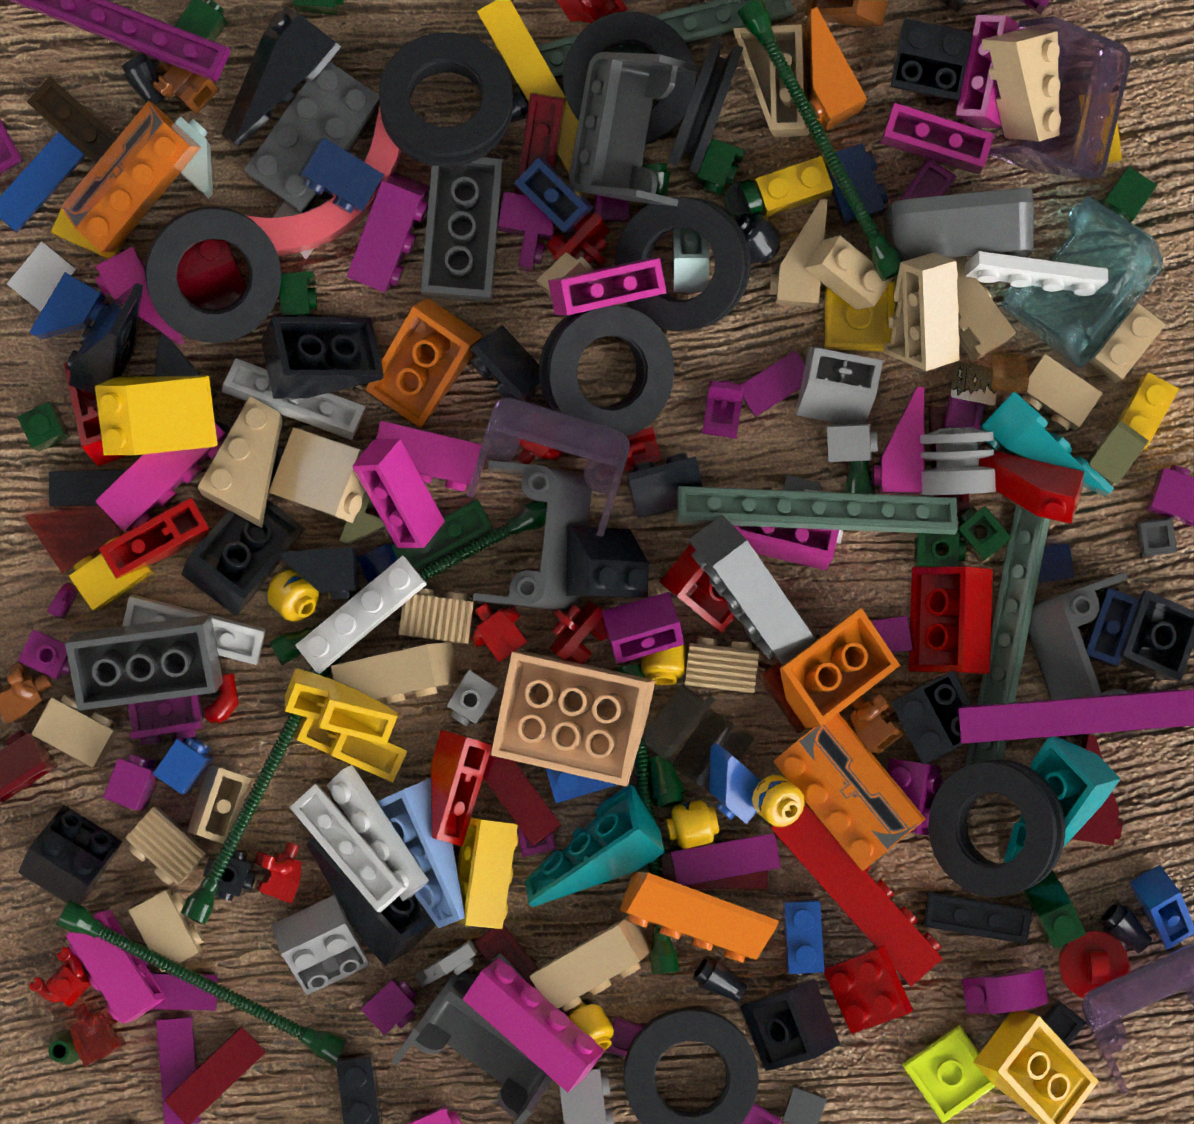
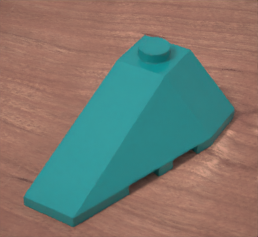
[980,391,1114,496]
[1004,736,1121,863]
[525,784,665,907]

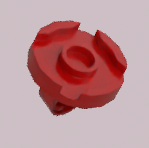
[1058,930,1130,1001]

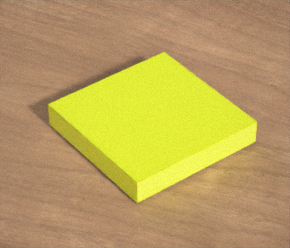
[901,1024,995,1123]

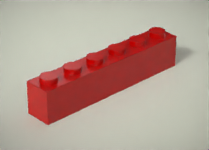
[769,804,943,987]

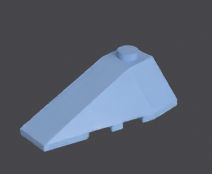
[377,778,465,928]

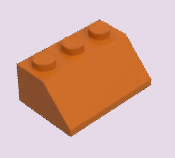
[779,608,900,728]

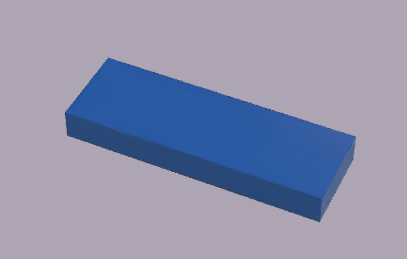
[0,132,86,233]

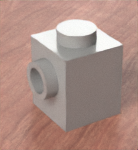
[827,423,879,462]
[446,670,499,726]

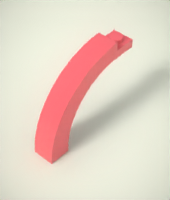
[246,105,402,256]

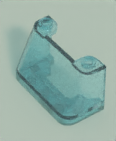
[1001,196,1163,367]

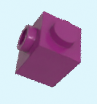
[18,629,71,680]
[361,978,418,1035]

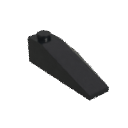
[222,7,341,146]
[306,837,436,966]

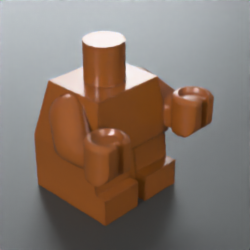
[153,61,219,115]
[0,662,52,724]
[850,694,905,755]

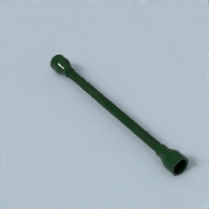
[737,0,903,281]
[269,500,547,666]
[180,655,343,925]
[617,664,679,974]
[56,899,346,1065]

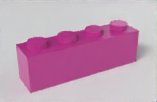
[95,422,227,532]
[463,958,605,1093]

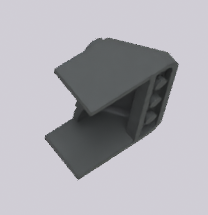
[569,52,702,206]
[883,188,1034,261]
[473,460,592,612]
[1028,572,1128,736]
[391,972,553,1124]

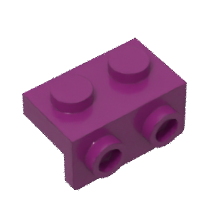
[128,695,204,745]
[887,758,942,836]

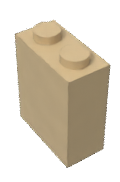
[269,427,365,523]

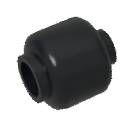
[735,212,781,264]

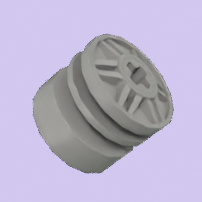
[920,427,996,495]

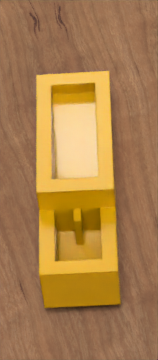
[285,668,398,745]
[292,716,407,782]

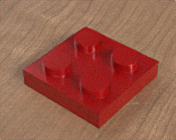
[824,945,913,1034]

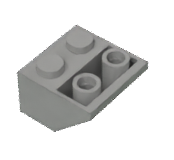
[795,347,883,424]
[272,895,370,995]

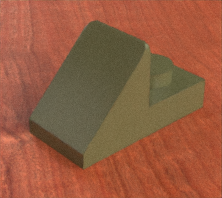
[1086,421,1149,486]
[339,490,386,545]

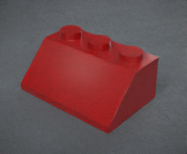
[909,566,993,674]

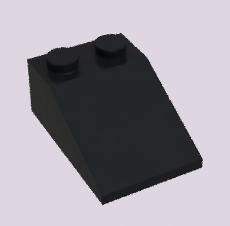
[66,283,143,395]
[261,317,384,399]
[181,499,305,616]

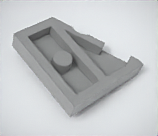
[414,939,478,987]

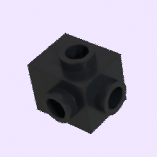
[203,849,257,901]

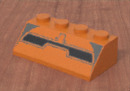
[61,101,202,252]
[773,713,926,871]

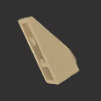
[770,199,828,308]

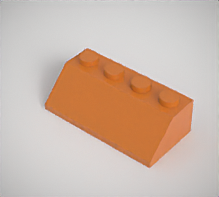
[619,872,779,963]

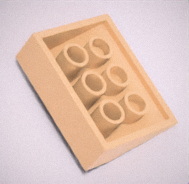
[491,650,656,786]

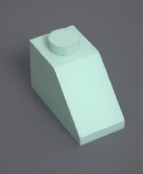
[175,116,213,199]
[673,228,709,293]

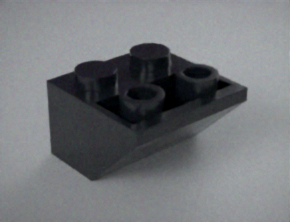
[890,18,973,101]
[470,325,541,407]
[627,453,703,520]
[890,670,972,765]
[18,805,123,905]

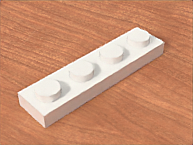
[965,251,1108,296]
[222,358,366,440]
[295,556,427,674]
[122,594,266,665]
[326,765,429,901]
[289,784,406,913]

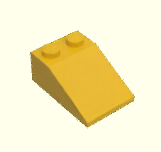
[95,376,217,455]
[973,1010,1099,1124]

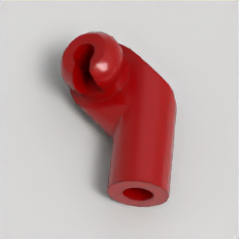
[204,673,239,723]

